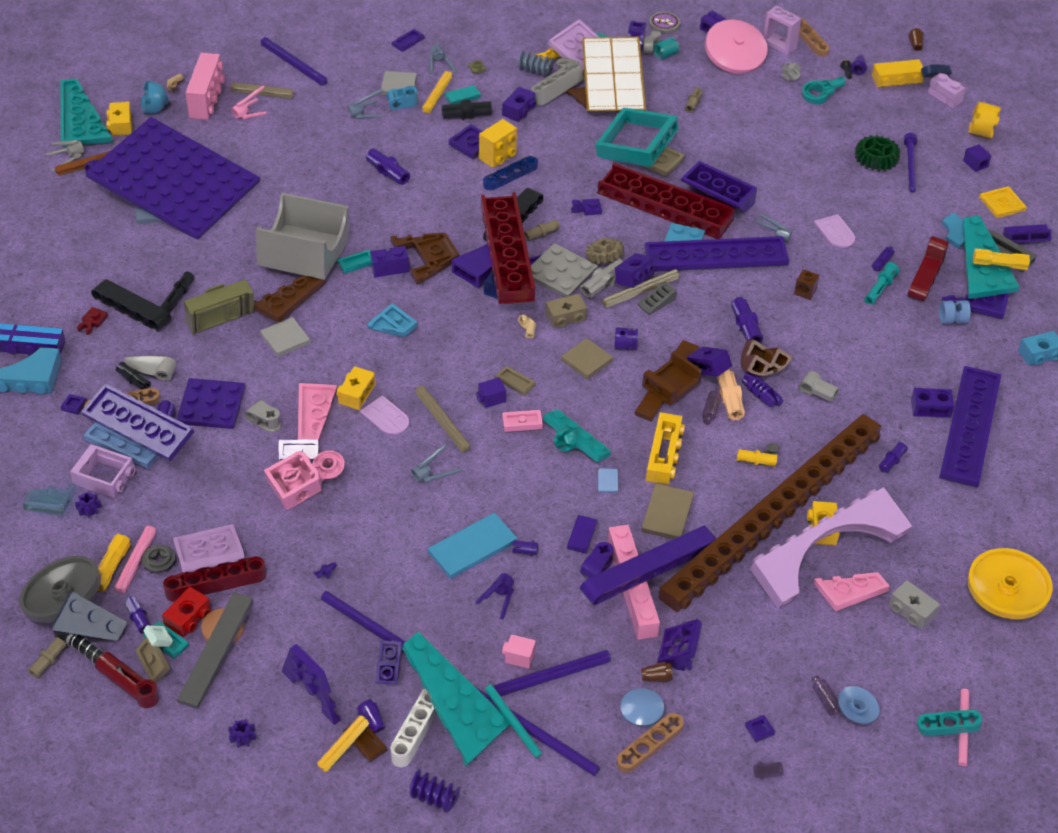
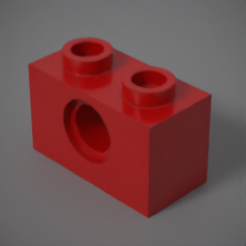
[162,587,211,638]

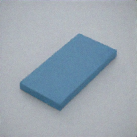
[427,512,518,579]

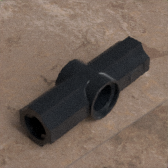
[441,99,492,120]

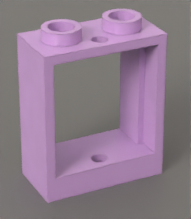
[764,6,802,55]
[70,444,135,498]

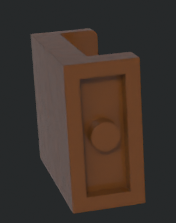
[642,351,702,406]

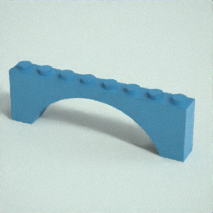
[0,348,62,394]

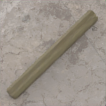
[602,269,680,308]
[416,385,470,453]

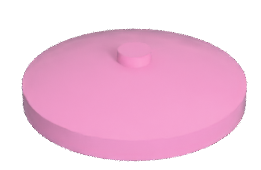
[705,20,768,74]

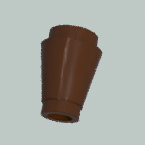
[908,28,924,51]
[641,661,673,682]

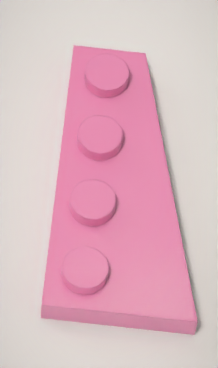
[298,383,337,440]

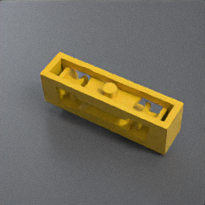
[646,412,685,485]

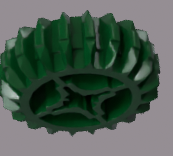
[855,134,900,172]

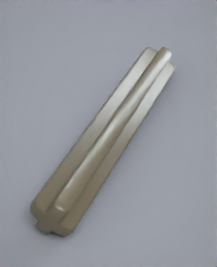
[230,82,294,99]

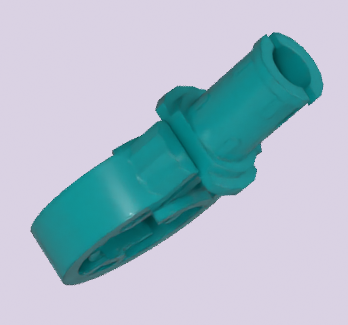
[802,76,846,105]

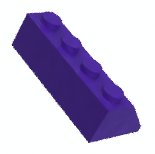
[681,161,757,212]

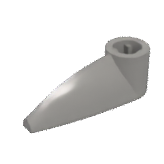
[125,356,177,382]

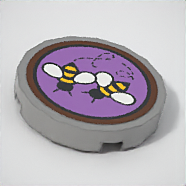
[649,12,680,34]

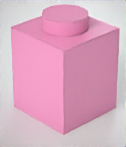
[502,634,536,669]

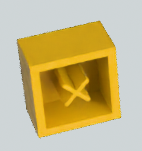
[479,119,517,168]

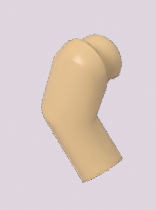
[167,74,184,91]
[518,314,536,338]

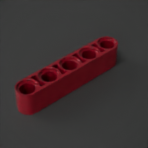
[163,556,266,602]

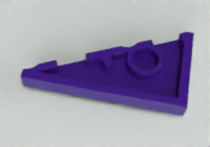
[941,293,1009,319]

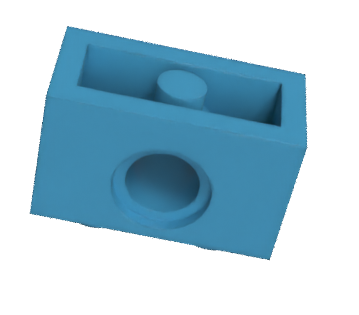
[1018,331,1058,366]

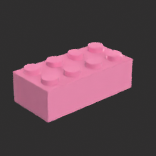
[186,53,225,120]

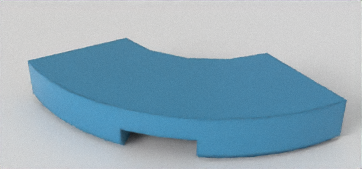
[942,213,965,249]

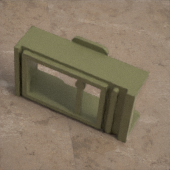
[184,279,254,335]

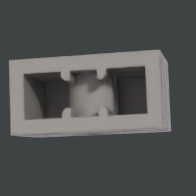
[889,580,940,630]

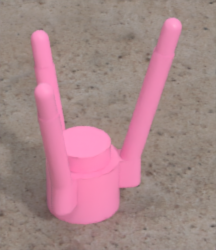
[231,86,267,120]

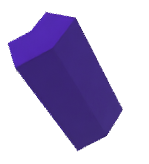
[1003,224,1051,243]

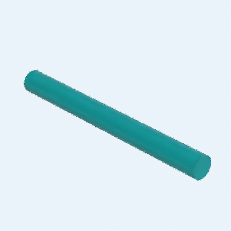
[485,684,543,759]

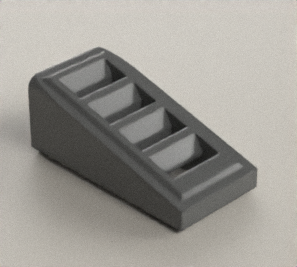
[637,281,677,315]

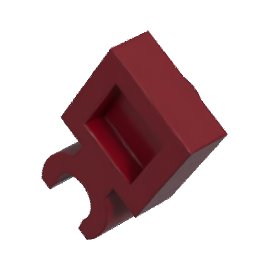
[77,307,108,335]

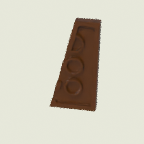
[254,275,325,323]

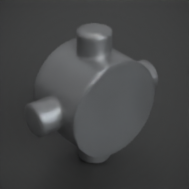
[764,443,780,455]

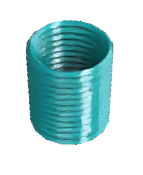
[653,37,679,60]

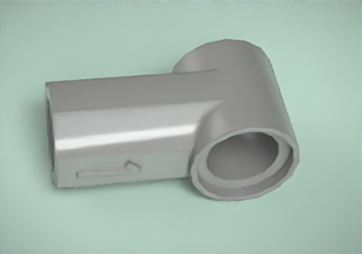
[798,371,839,402]

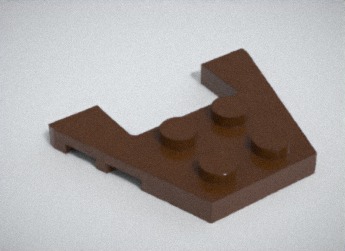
[390,232,459,285]

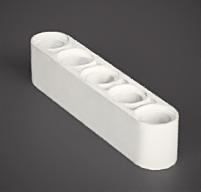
[391,689,437,767]

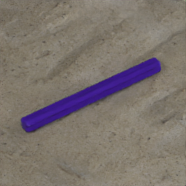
[261,37,327,86]
[493,650,611,696]

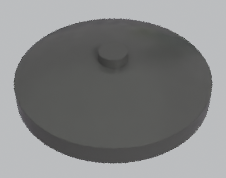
[19,556,101,622]

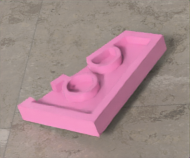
[814,572,889,612]

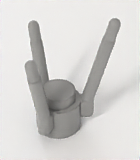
[45,140,84,172]

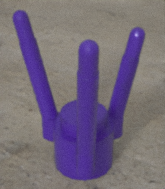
[476,573,514,620]

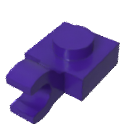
[571,199,602,216]

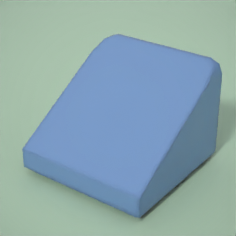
[598,468,618,493]

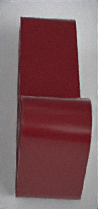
[907,236,949,302]

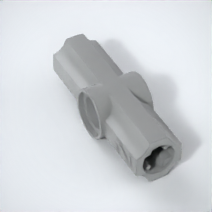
[580,259,624,298]

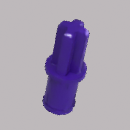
[879,442,908,473]
[125,596,150,634]

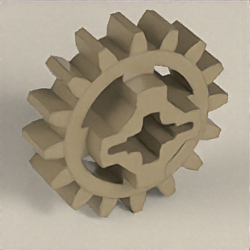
[585,237,624,264]

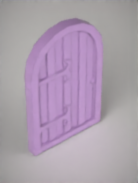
[814,214,855,248]
[360,395,409,435]

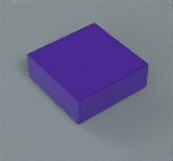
[60,394,87,415]
[745,715,775,743]

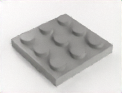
[531,243,598,297]

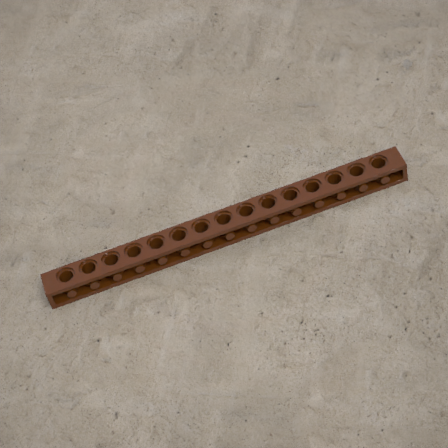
[658,414,881,613]

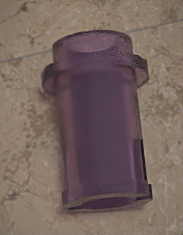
[753,762,783,780]

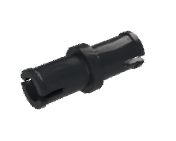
[116,362,151,390]

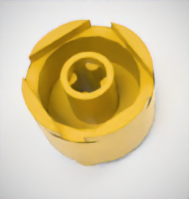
[969,102,1001,139]

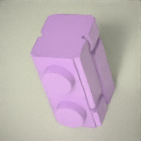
[928,73,966,108]

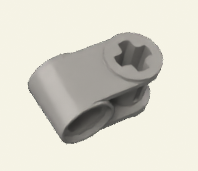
[244,400,281,433]

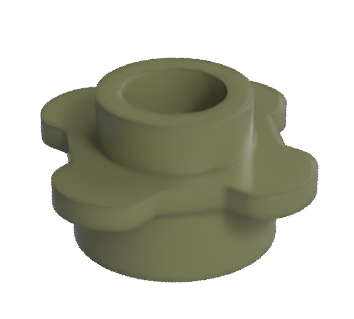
[468,60,486,74]

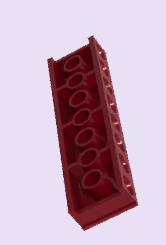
[597,163,735,239]
[481,192,535,304]

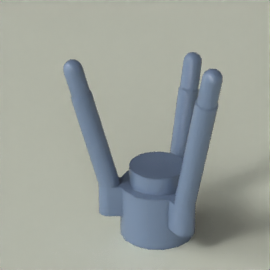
[429,43,458,75]
[348,89,383,120]
[756,213,792,243]
[411,445,461,484]

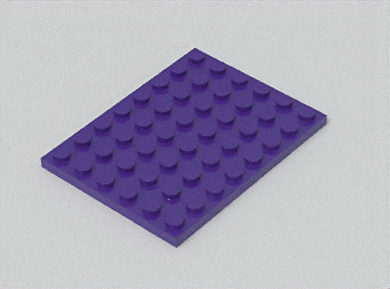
[86,117,260,240]

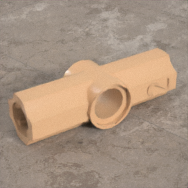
[717,369,745,420]

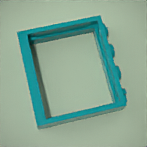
[595,107,679,167]

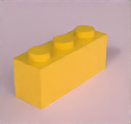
[872,59,924,87]

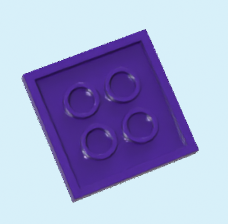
[176,378,245,429]

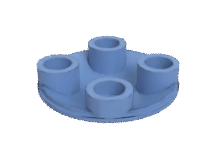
[621,688,664,727]

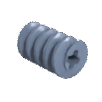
[518,50,554,77]

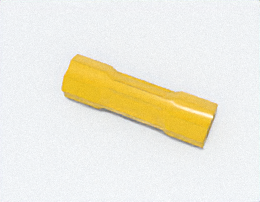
[973,249,1030,270]
[97,533,131,592]

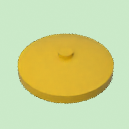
[968,548,1053,620]

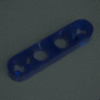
[483,156,538,191]

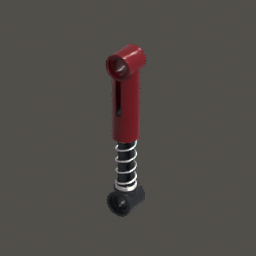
[53,631,159,709]

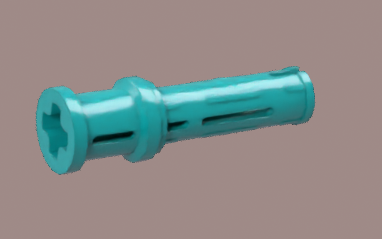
[864,262,900,305]

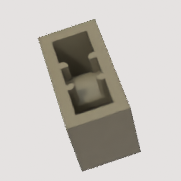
[545,294,587,328]

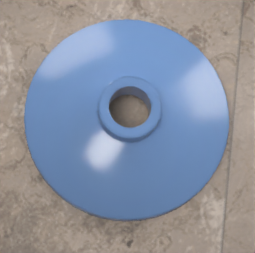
[838,686,880,724]

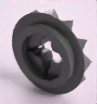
[142,545,176,574]

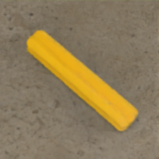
[317,715,369,772]

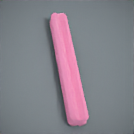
[115,525,156,593]

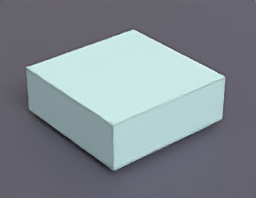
[143,625,173,647]

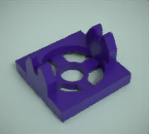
[657,619,702,671]

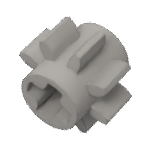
[781,62,801,82]

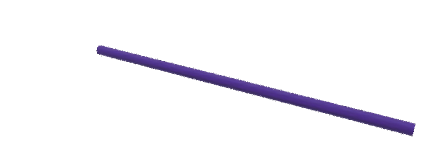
[321,591,601,777]

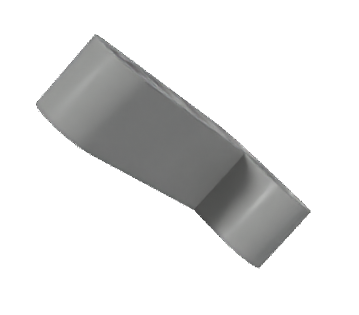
[531,58,584,106]

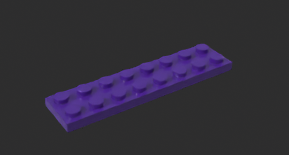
[644,236,789,271]
[939,366,1002,488]

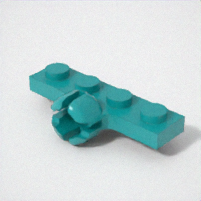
[543,409,612,463]

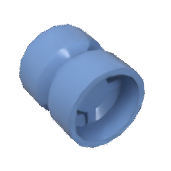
[939,300,971,324]

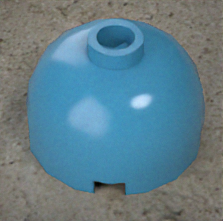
[141,80,169,114]

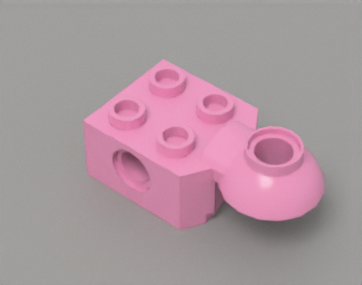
[264,451,345,510]

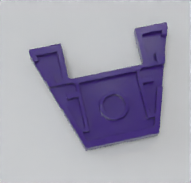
[282,643,341,725]

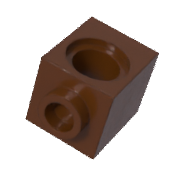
[794,269,820,300]

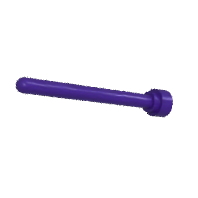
[904,133,917,193]

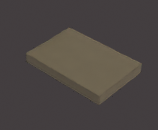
[641,484,694,539]

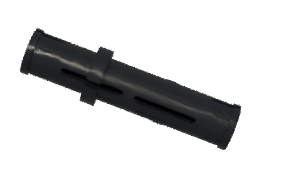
[160,271,194,313]

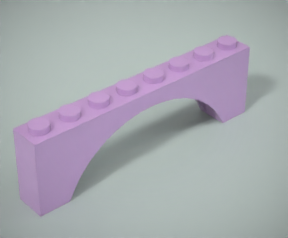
[750,487,912,609]

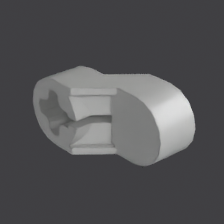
[643,31,660,54]

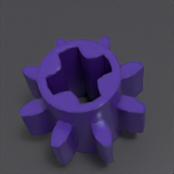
[75,492,102,517]
[228,719,256,748]

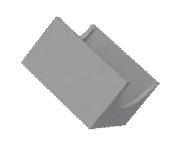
[256,192,349,280]

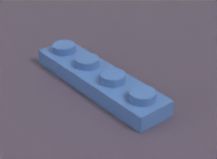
[83,422,160,469]

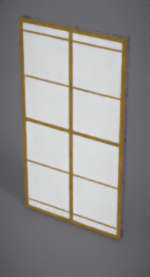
[582,37,646,113]

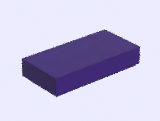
[392,29,425,52]
[567,515,597,554]

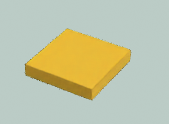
[979,186,1027,218]

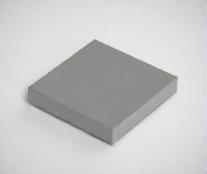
[381,71,417,96]
[260,317,310,357]

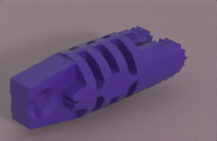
[742,372,783,407]

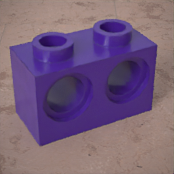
[911,388,954,418]

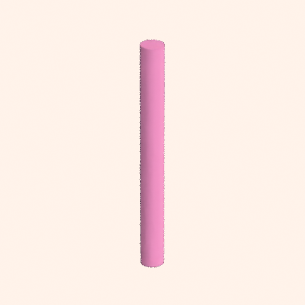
[958,689,969,766]

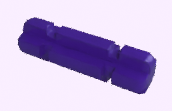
[871,246,895,271]

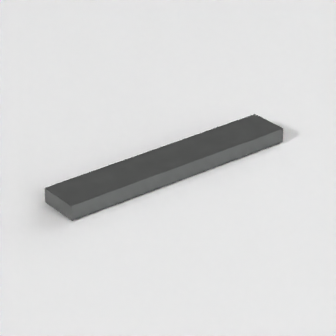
[177,592,254,709]

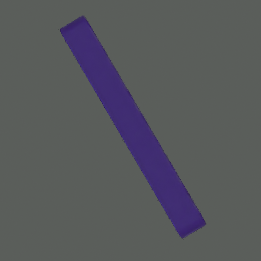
[579,525,717,605]

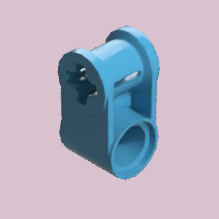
[386,86,418,110]

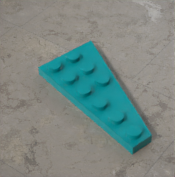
[60,79,113,147]
[962,215,1020,299]
[402,631,510,767]

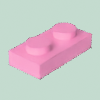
[502,410,543,432]

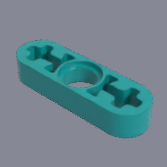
[917,709,982,736]

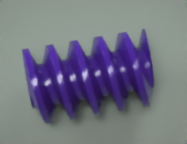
[410,769,460,812]

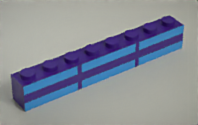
[0,324,65,355]

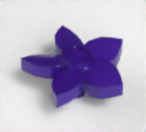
[313,562,337,579]

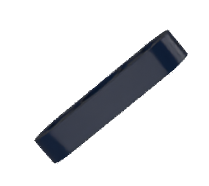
[920,64,952,78]

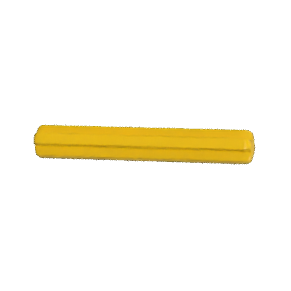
[422,71,452,113]

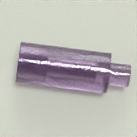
[702,391,722,425]
[811,675,841,716]

